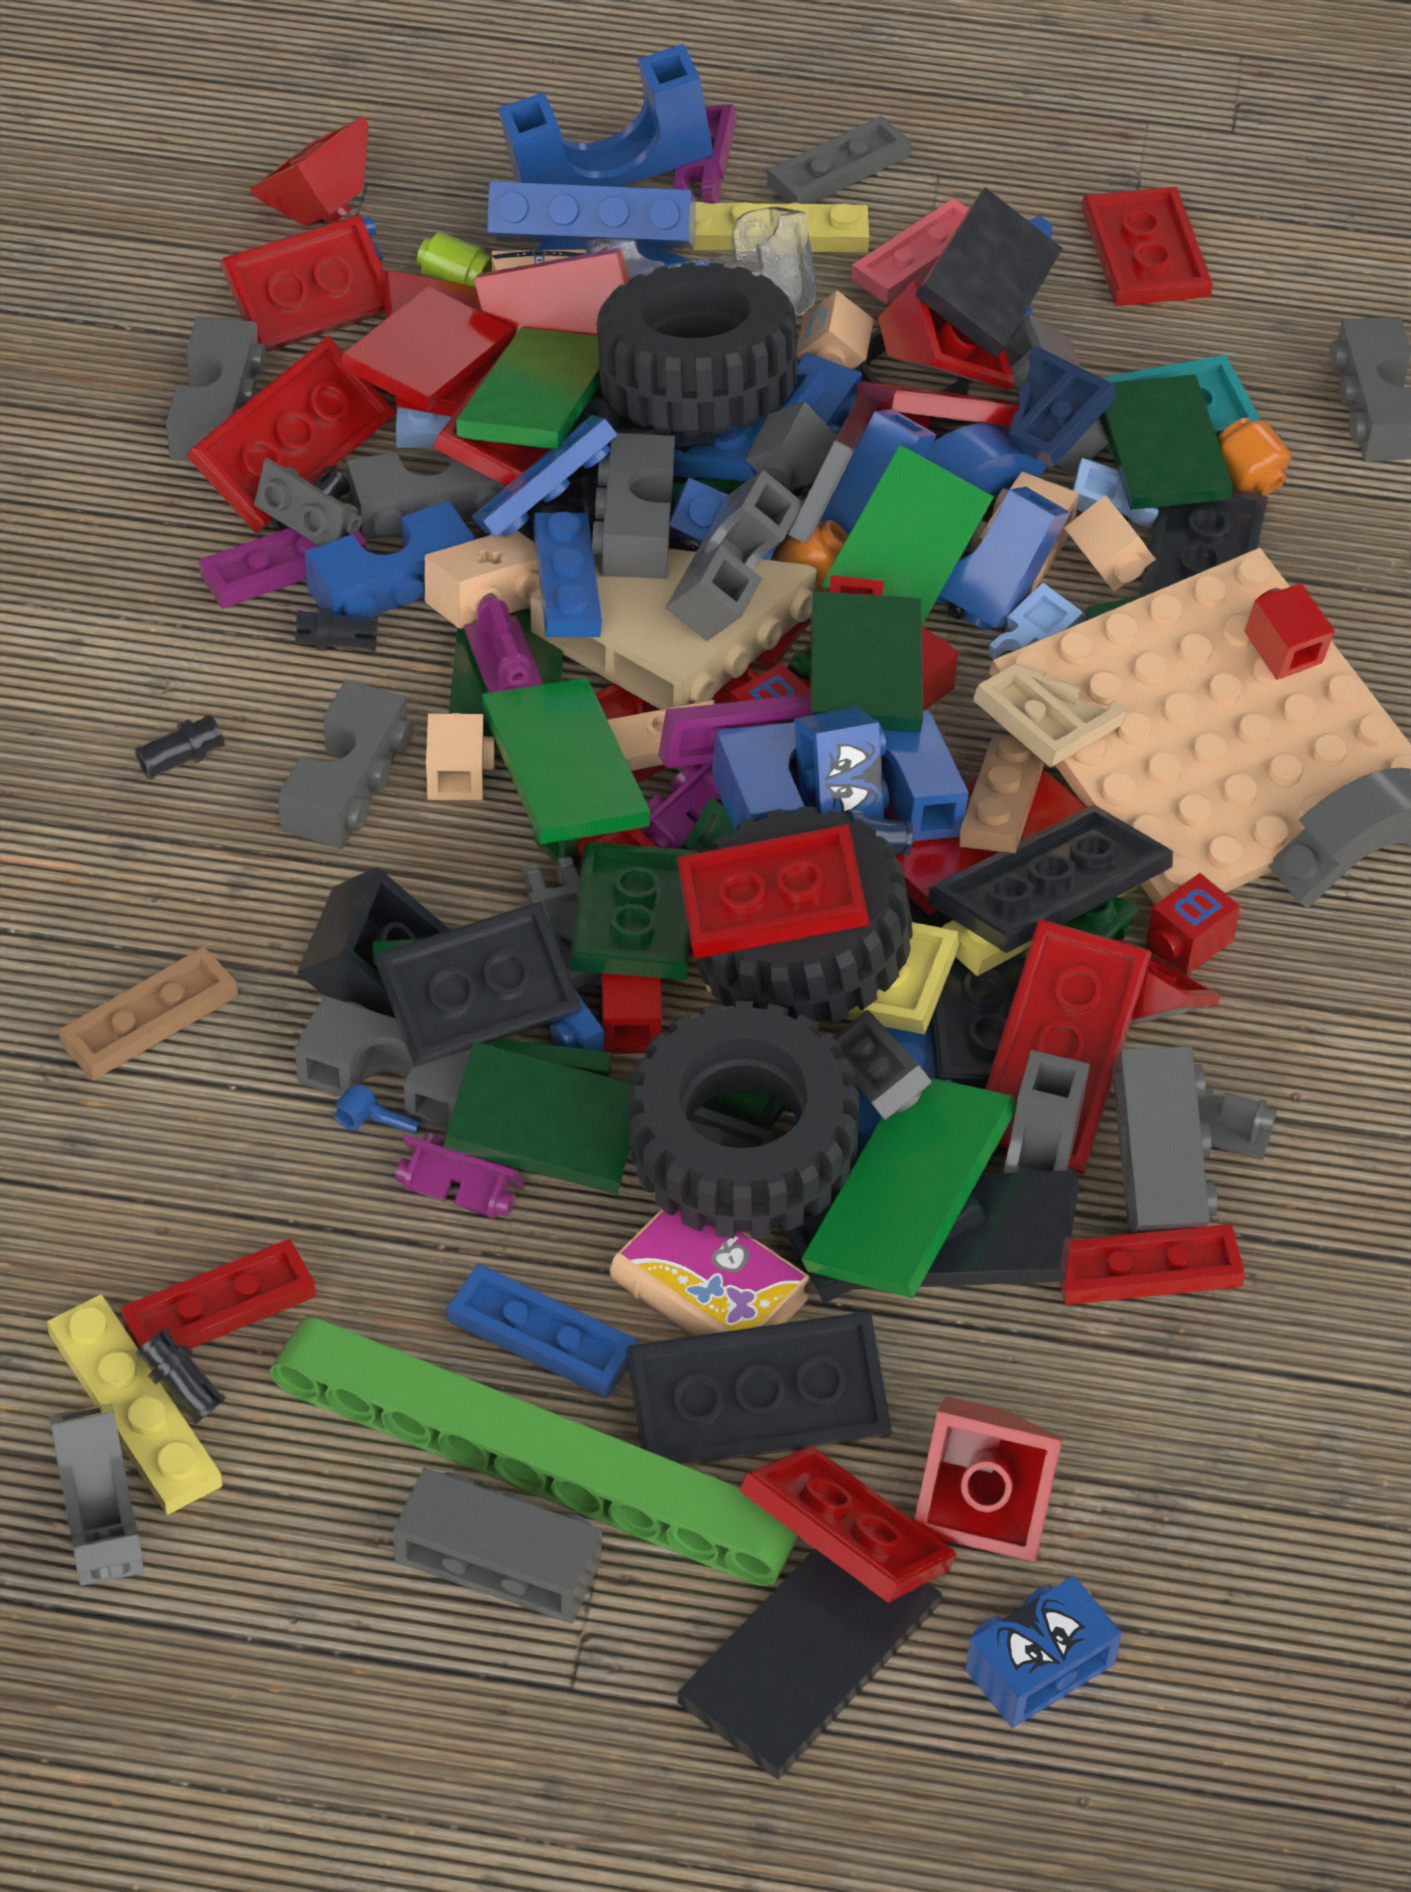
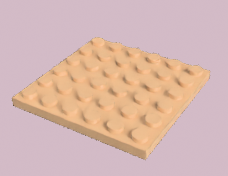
[989,548,1411,904]

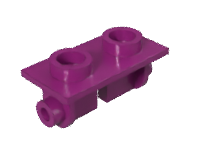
[464,596,543,693]
[638,763,721,849]
[395,1133,525,1219]

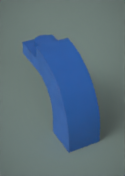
[925,423,1048,494]

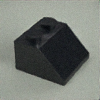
[297,867,450,1018]

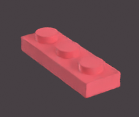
[851,198,969,305]

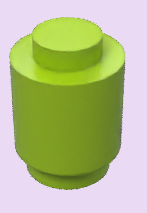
[417,231,492,287]

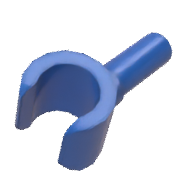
[334,1085,420,1135]

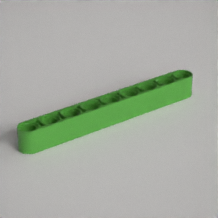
[270,1317,798,1586]

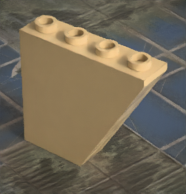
[530,549,817,710]

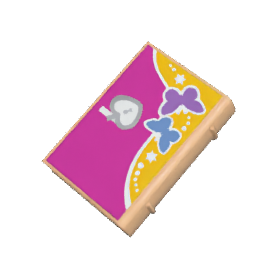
[610,1209,810,1336]

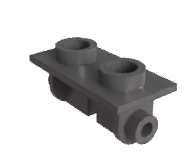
[254,459,362,546]
[1198,1087,1277,1161]

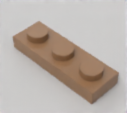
[960,735,1045,854]
[58,946,238,1081]

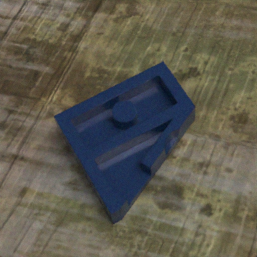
[1009,345,1117,467]

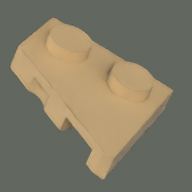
[973,663,1128,768]

